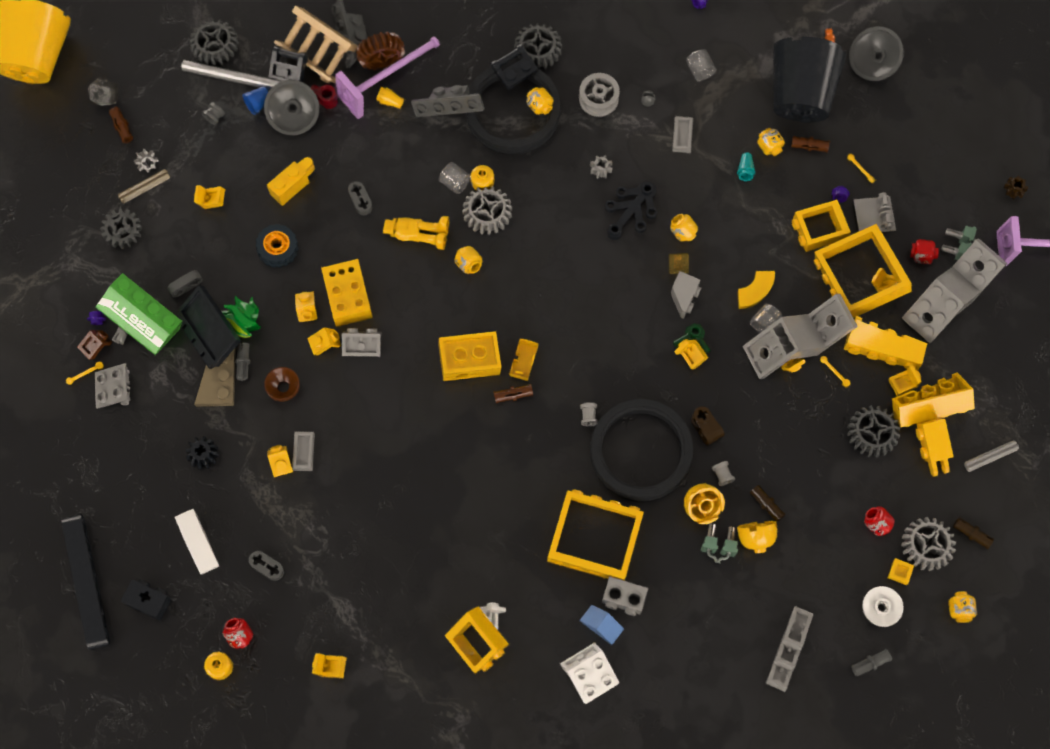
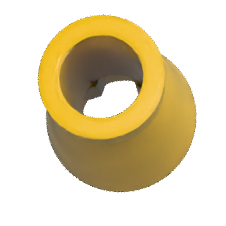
[376,87,405,109]

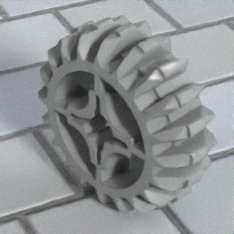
[462,186,512,235]
[901,517,956,571]

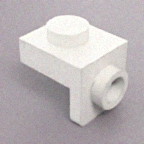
[480,603,506,630]

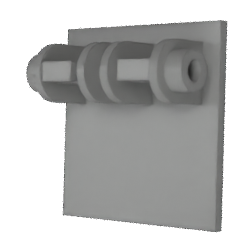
[853,192,896,232]
[95,363,131,409]

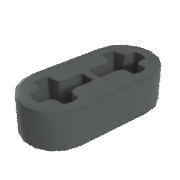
[348,181,373,216]
[167,270,203,298]
[249,551,284,581]

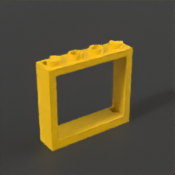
[813,224,912,318]
[548,490,644,581]

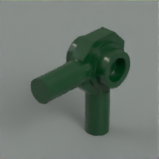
[673,323,711,354]

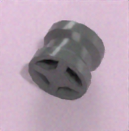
[202,102,225,125]

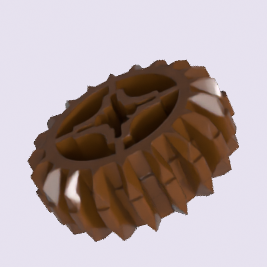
[356,32,405,71]

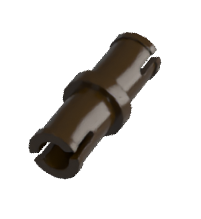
[750,485,786,522]
[953,517,994,549]

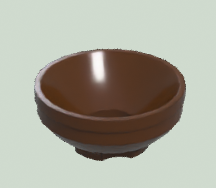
[264,367,300,402]

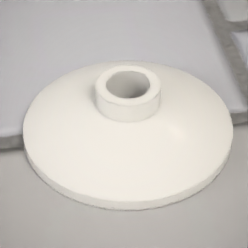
[863,586,903,627]

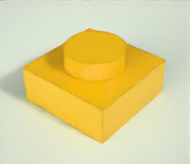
[887,558,914,585]

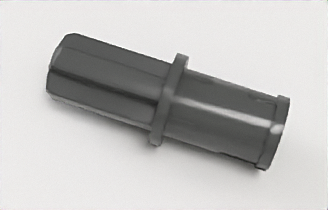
[235,343,251,381]
[852,649,892,676]

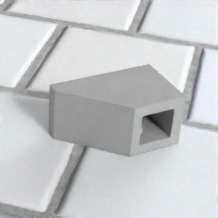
[671,271,702,318]

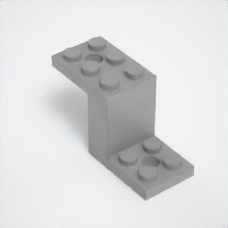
[902,238,1007,343]
[743,294,858,379]

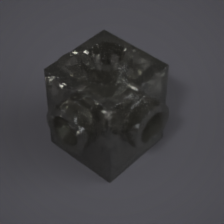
[88,78,118,106]

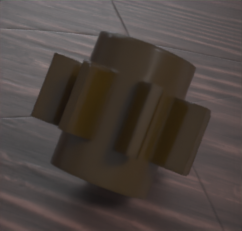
[1003,175,1029,200]

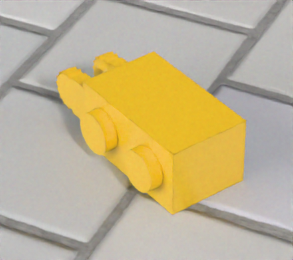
[267,157,315,206]
[916,418,954,477]

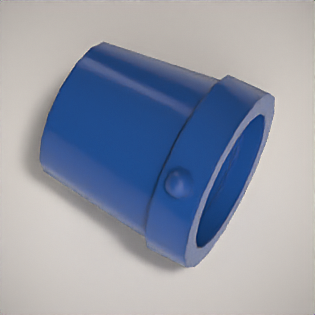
[243,86,268,115]

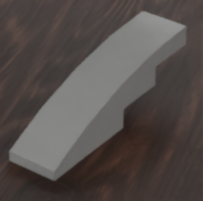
[766,606,813,691]

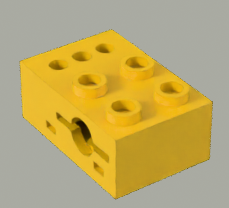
[321,259,373,327]
[438,331,501,381]

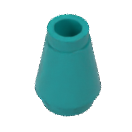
[737,153,756,181]

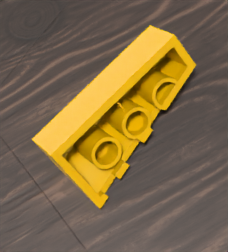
[844,316,927,370]
[892,372,974,427]

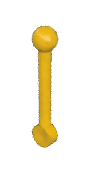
[847,154,875,183]
[820,356,851,387]
[66,362,104,385]

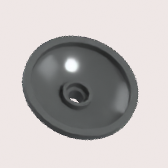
[849,26,904,81]
[264,80,319,135]

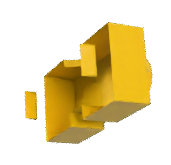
[509,338,538,381]

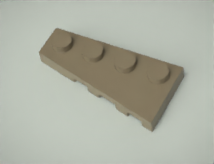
[194,347,236,407]

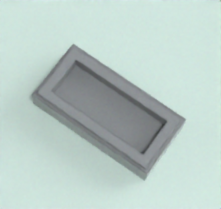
[672,116,693,153]
[292,432,315,471]

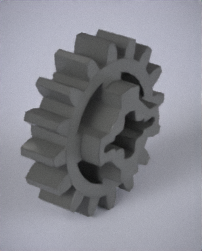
[100,208,143,249]

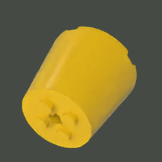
[0,0,71,84]

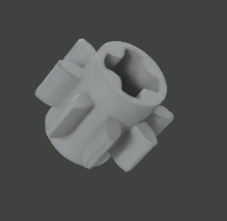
[134,148,158,173]
[590,155,612,179]

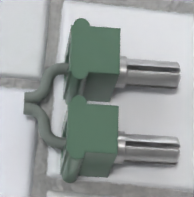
[941,226,977,260]
[701,523,738,563]

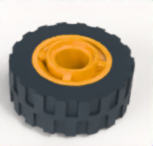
[256,224,298,268]

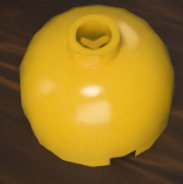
[684,483,725,524]
[737,521,777,553]

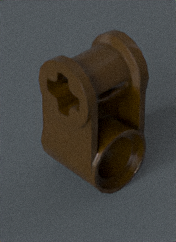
[691,406,725,446]

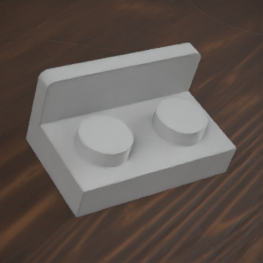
[342,328,382,357]

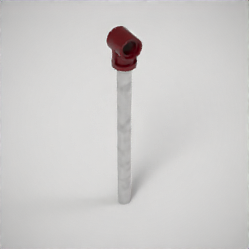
[182,60,338,109]

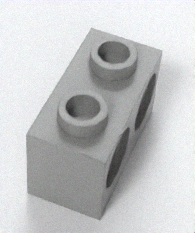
[602,576,648,616]

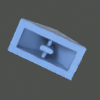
[580,605,624,645]

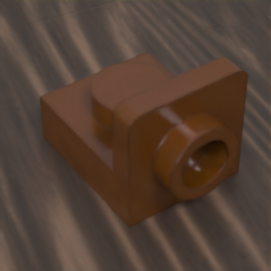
[77,330,112,360]

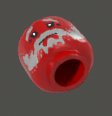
[910,239,939,264]
[864,506,894,536]
[223,618,253,648]

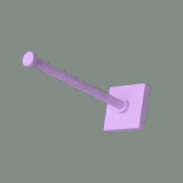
[336,37,439,119]
[996,216,1050,266]

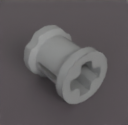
[580,403,598,426]
[712,461,735,486]

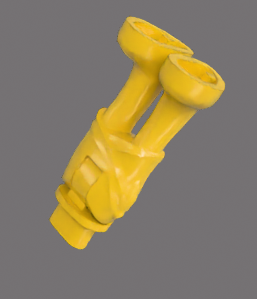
[383,216,449,250]

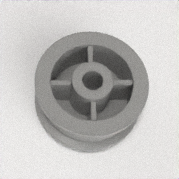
[579,73,620,117]

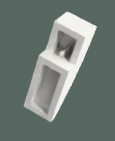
[175,509,220,575]

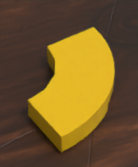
[738,271,775,309]

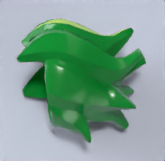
[222,296,261,338]

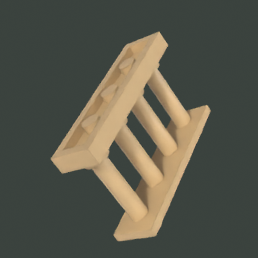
[274,6,358,84]

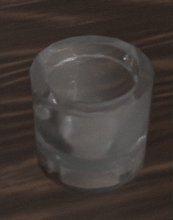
[686,49,716,81]
[439,162,471,194]
[750,303,783,333]

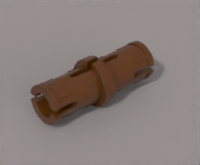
[109,107,133,143]
[791,136,830,152]
[494,384,534,403]

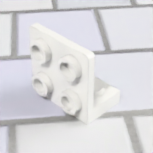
[560,643,619,704]

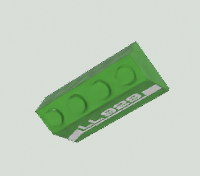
[96,273,182,355]

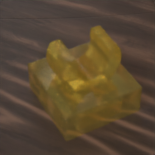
[669,253,689,274]

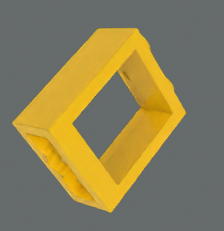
[792,200,851,252]
[445,606,509,673]

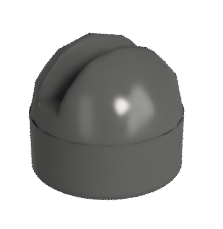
[641,90,656,106]

